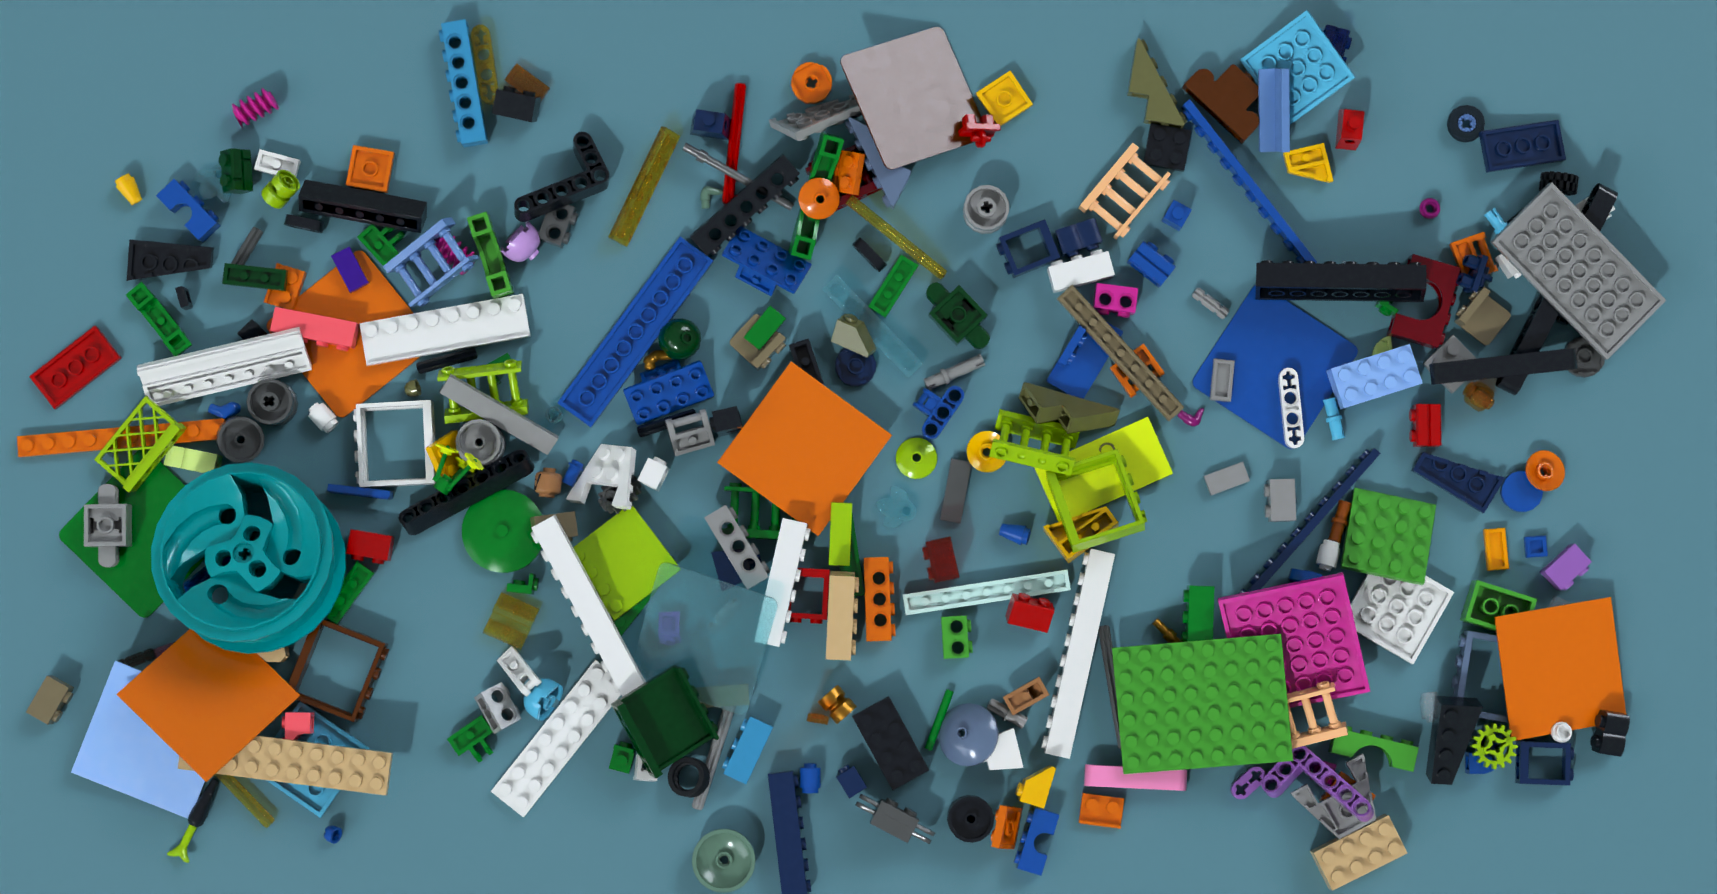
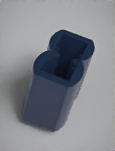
[1055,218,1102,258]

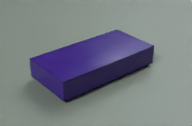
[331,247,369,293]

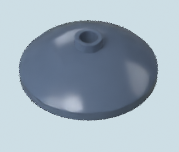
[939,703,999,766]

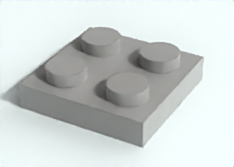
[1423,335,1477,394]

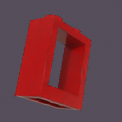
[788,568,830,624]

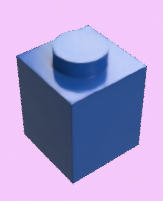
[1161,200,1192,231]

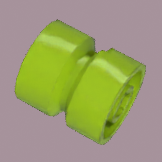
[261,170,300,209]

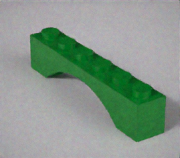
[788,132,844,260]

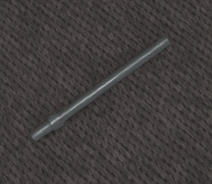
[682,143,794,211]

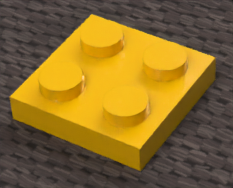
[976,71,1033,127]

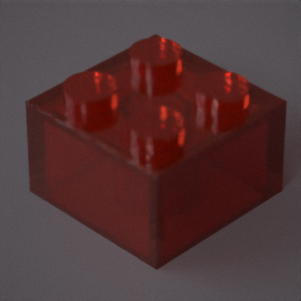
[922,537,960,584]

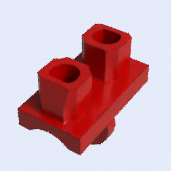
[958,114,1001,148]

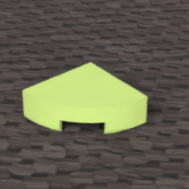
[1372,336,1392,356]

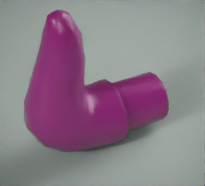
[1177,408,1204,426]

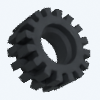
[1539,171,1579,196]

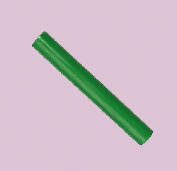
[924,689,954,751]

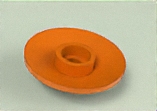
[798,178,840,219]
[1525,450,1565,491]

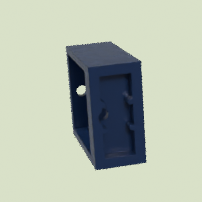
[996,219,1060,278]
[1515,741,1574,785]

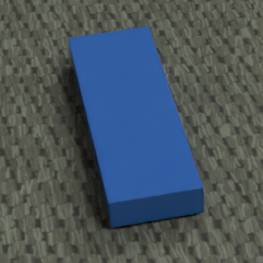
[327,484,393,500]

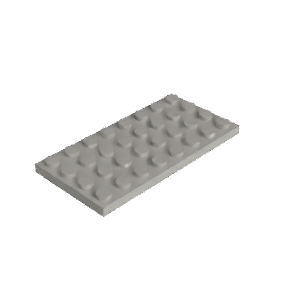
[1491,182,1666,360]

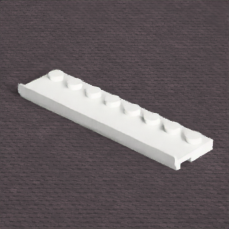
[359,294,531,366]
[137,327,312,408]

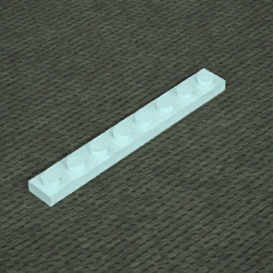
[903,569,1071,615]

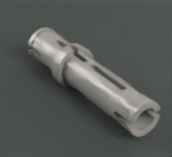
[923,354,985,390]

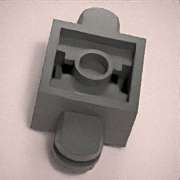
[855,794,935,844]

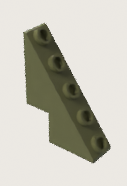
[1127,38,1187,129]
[1019,382,1120,434]

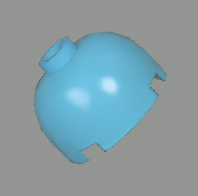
[523,678,563,721]

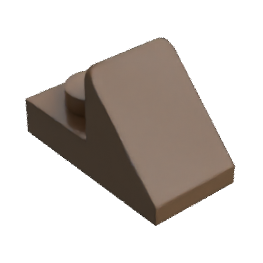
[1003,677,1050,715]

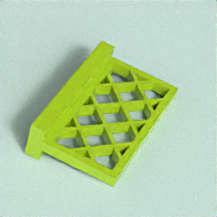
[94,396,187,493]

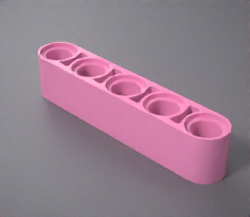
[1084,764,1187,791]

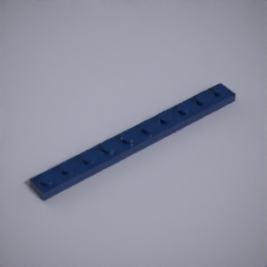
[1238,448,1381,594]

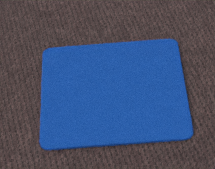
[1192,285,1358,449]

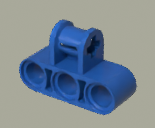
[912,386,964,440]

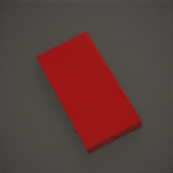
[29,326,122,409]

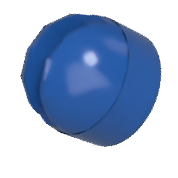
[324,825,342,844]

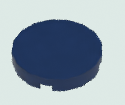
[835,348,876,387]

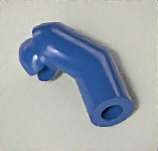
[208,402,241,419]

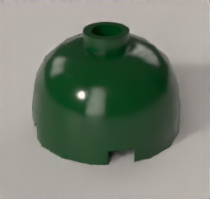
[658,318,701,360]

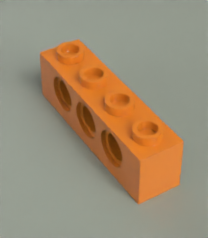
[863,557,896,642]

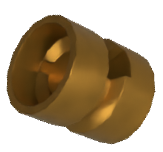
[818,685,857,724]

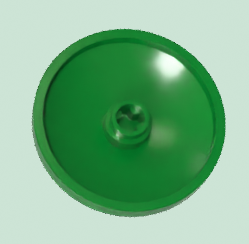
[462,490,542,573]

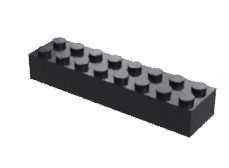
[1255,260,1426,302]

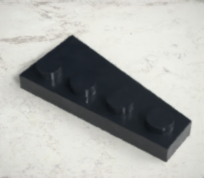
[126,239,214,281]

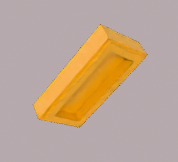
[1483,528,1509,571]

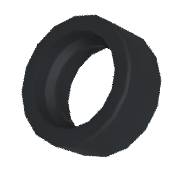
[668,757,710,798]

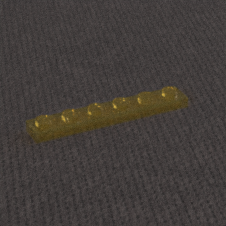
[608,126,680,247]

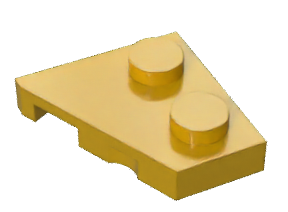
[1283,143,1333,183]

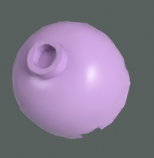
[500,221,540,262]

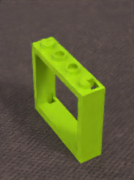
[1046,449,1148,553]

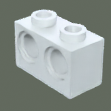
[638,456,670,492]

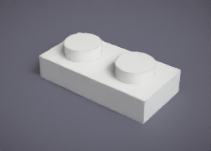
[254,149,301,177]

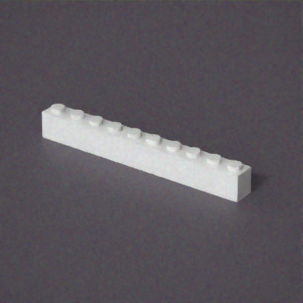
[531,515,646,697]
[1041,549,1115,759]

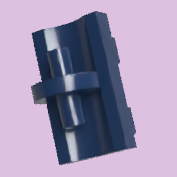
[1456,255,1493,293]

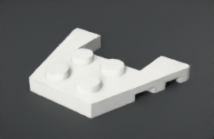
[566,444,636,510]

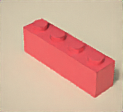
[270,307,360,351]

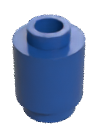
[800,763,821,793]

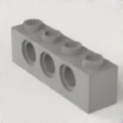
[704,505,770,590]

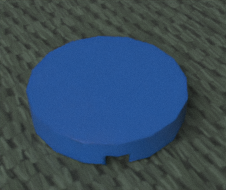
[1500,471,1543,512]

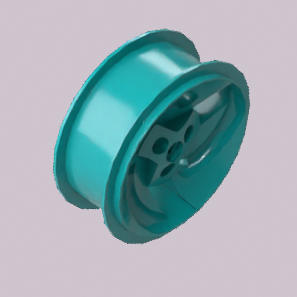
[151,462,346,654]

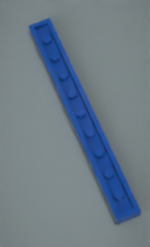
[1181,99,1317,263]

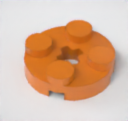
[791,62,832,104]

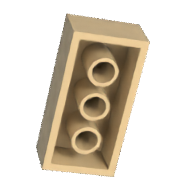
[826,571,859,661]
[1310,814,1407,891]

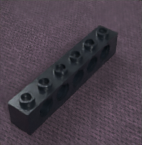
[690,154,800,256]

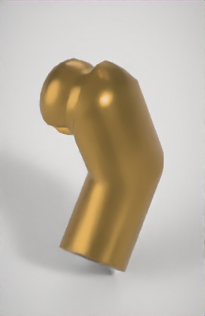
[643,350,671,370]

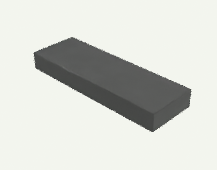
[940,458,971,524]

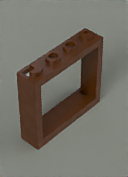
[288,619,389,722]

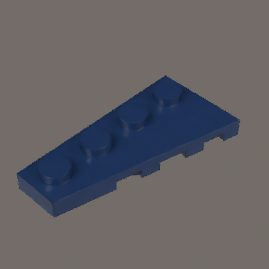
[1411,452,1505,514]

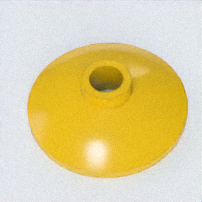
[966,431,1006,473]

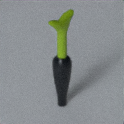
[167,778,219,863]

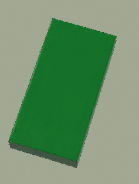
[744,306,786,351]

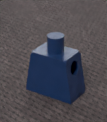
[690,109,731,140]
[711,549,762,591]

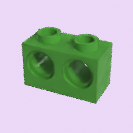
[941,615,973,659]

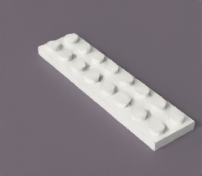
[491,660,621,817]

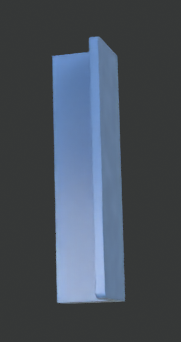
[1258,68,1290,152]

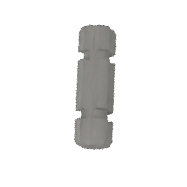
[1192,288,1229,319]

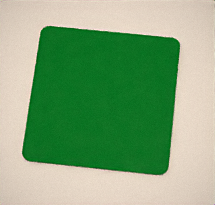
[59,449,225,618]

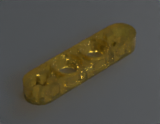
[471,24,499,105]

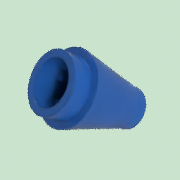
[999,523,1031,545]

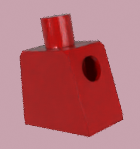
[1335,109,1364,151]

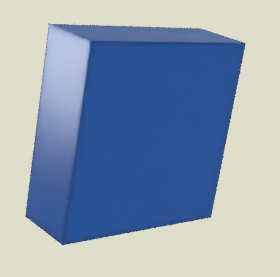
[1524,535,1548,558]

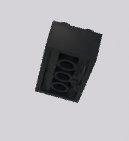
[852,696,929,790]

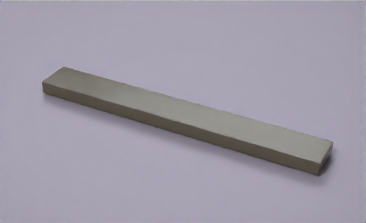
[1057,285,1184,421]

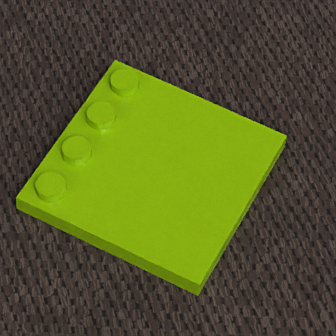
[573,506,682,621]

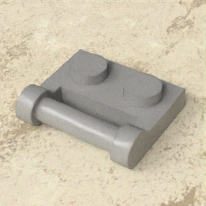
[665,409,715,456]

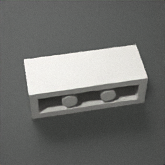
[1047,249,1115,293]

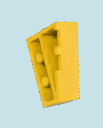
[1043,506,1119,564]

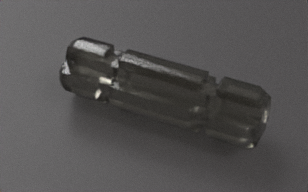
[117,648,156,667]

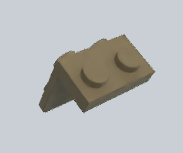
[1454,287,1511,346]
[730,314,786,371]

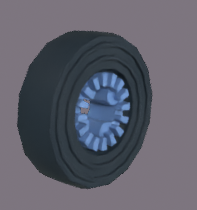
[1447,105,1485,142]

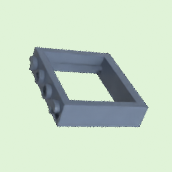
[1450,631,1508,723]

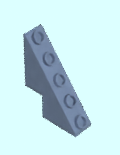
[845,117,912,209]

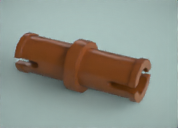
[1328,500,1351,543]

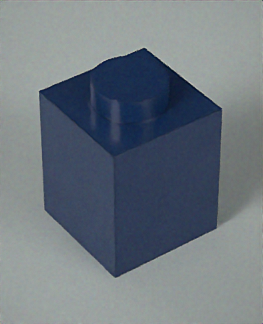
[836,764,867,799]

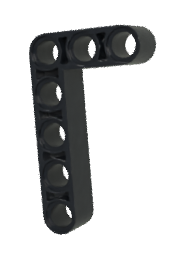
[514,132,609,222]

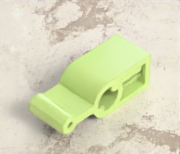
[164,446,223,473]

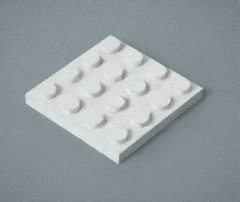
[1350,574,1454,664]

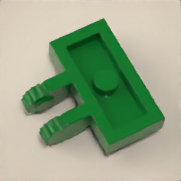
[357,224,405,266]
[447,715,494,762]

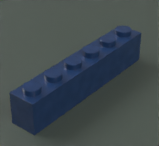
[768,771,812,894]

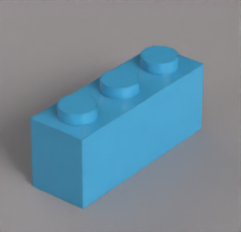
[722,716,773,784]

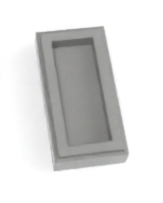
[1210,359,1235,402]
[1203,462,1250,496]

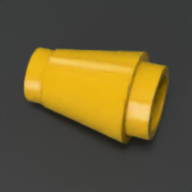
[115,173,143,205]

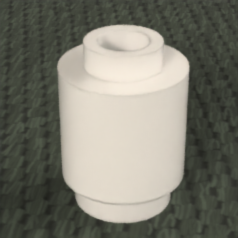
[308,402,339,433]
[1316,539,1341,571]

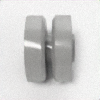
[963,185,1009,234]
[455,419,506,467]

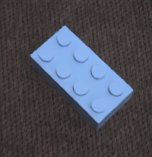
[1326,344,1423,410]

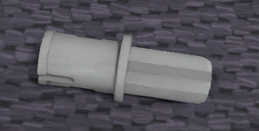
[987,699,1028,729]

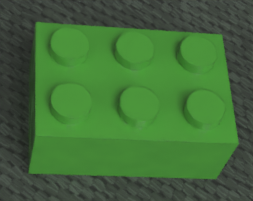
[1460,580,1537,632]

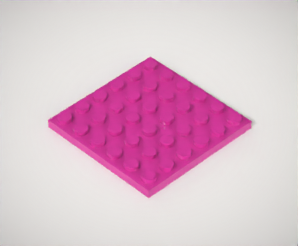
[1218,572,1370,708]

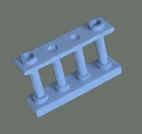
[383,217,479,307]

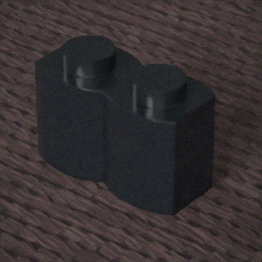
[1590,709,1630,757]

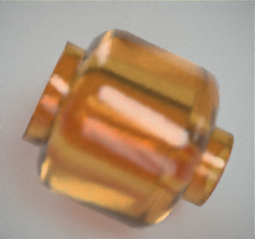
[1463,381,1495,412]

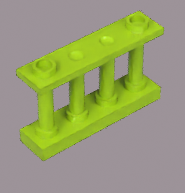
[437,359,529,424]
[989,409,1080,476]

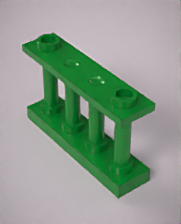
[722,483,797,540]

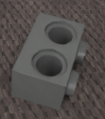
[538,205,578,248]

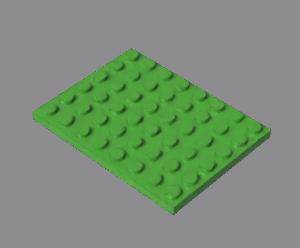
[1112,634,1293,774]

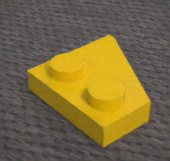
[426,430,460,478]

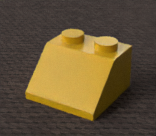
[1015,765,1056,808]

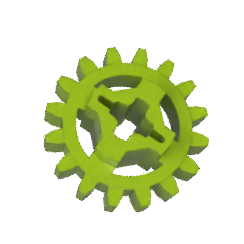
[1470,723,1518,769]

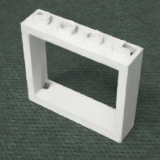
[353,400,436,488]

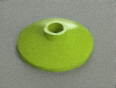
[896,438,937,479]

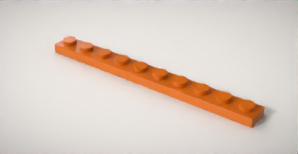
[17,418,226,457]

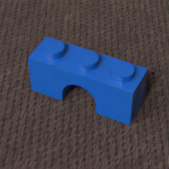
[156,179,221,243]
[1014,807,1059,876]

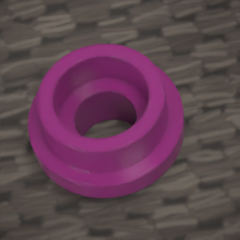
[1419,198,1440,219]

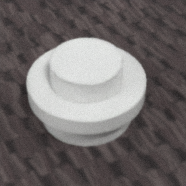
[1551,722,1572,743]

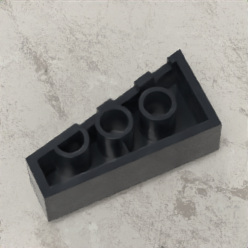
[1426,696,1483,785]

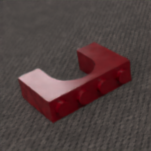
[1387,254,1461,349]

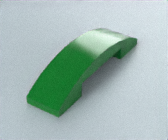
[126,282,192,356]

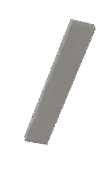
[439,374,559,455]

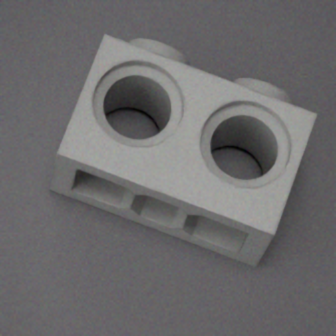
[474,682,522,734]

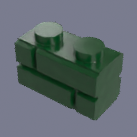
[218,148,253,194]

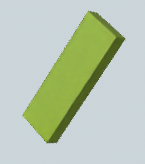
[828,502,852,566]

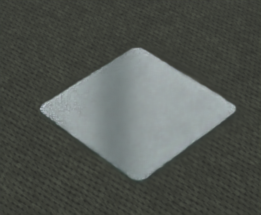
[633,562,778,715]

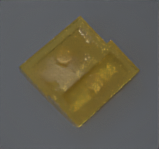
[483,592,539,650]

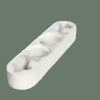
[1278,368,1304,449]

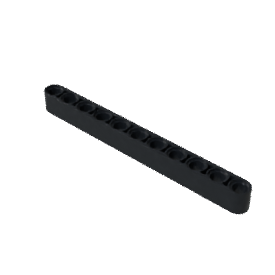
[1495,183,1618,395]

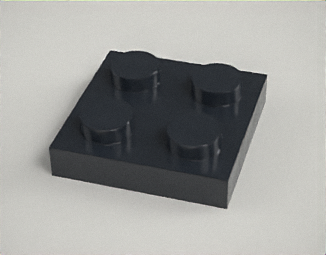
[1143,123,1191,172]

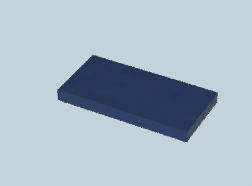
[1479,120,1566,173]

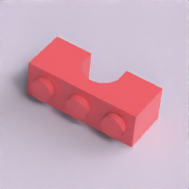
[282,712,315,741]

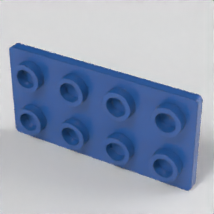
[722,226,812,296]
[1046,321,1123,399]
[623,360,714,425]

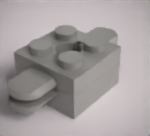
[84,484,132,568]

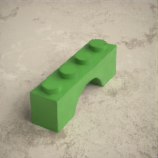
[467,212,514,299]
[1328,726,1419,772]

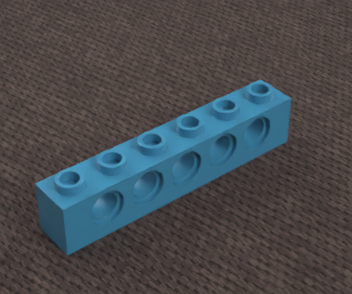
[439,19,488,148]

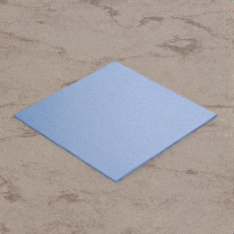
[71,660,205,819]

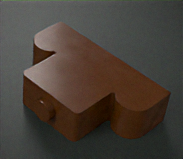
[1182,64,1259,144]

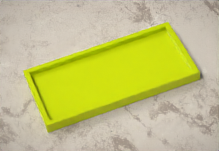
[1034,417,1173,522]

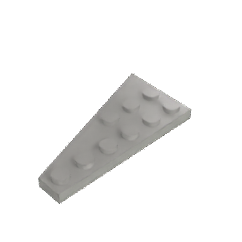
[769,94,862,141]

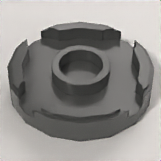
[1564,336,1605,378]

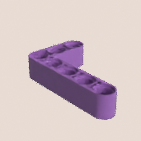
[1261,746,1374,822]

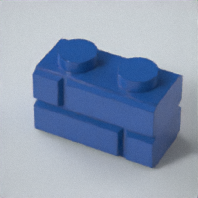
[1127,241,1176,288]

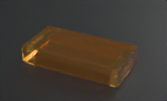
[504,64,550,101]
[807,712,829,725]

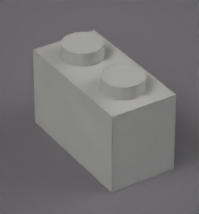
[1264,479,1296,522]

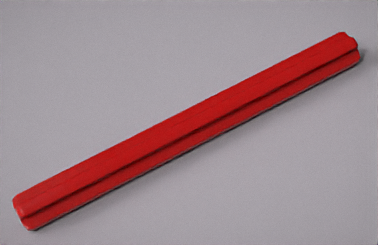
[722,83,746,204]

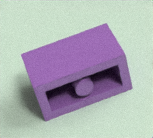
[1540,543,1592,591]

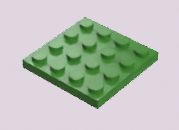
[1341,488,1436,585]

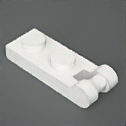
[497,646,542,697]

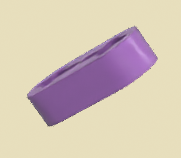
[1230,766,1266,799]

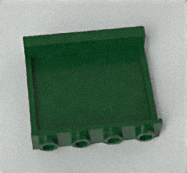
[611,665,719,778]

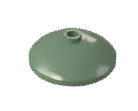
[692,829,755,893]

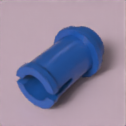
[562,459,584,487]

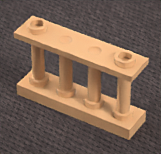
[1078,143,1171,240]
[1287,681,1348,749]

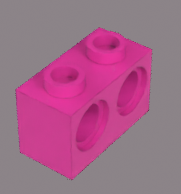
[1093,283,1138,318]

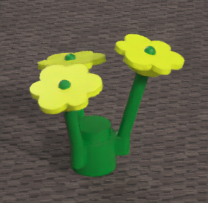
[432,444,484,495]

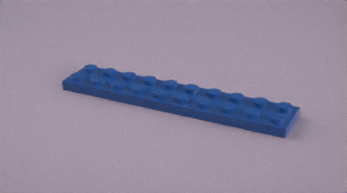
[558,237,714,428]

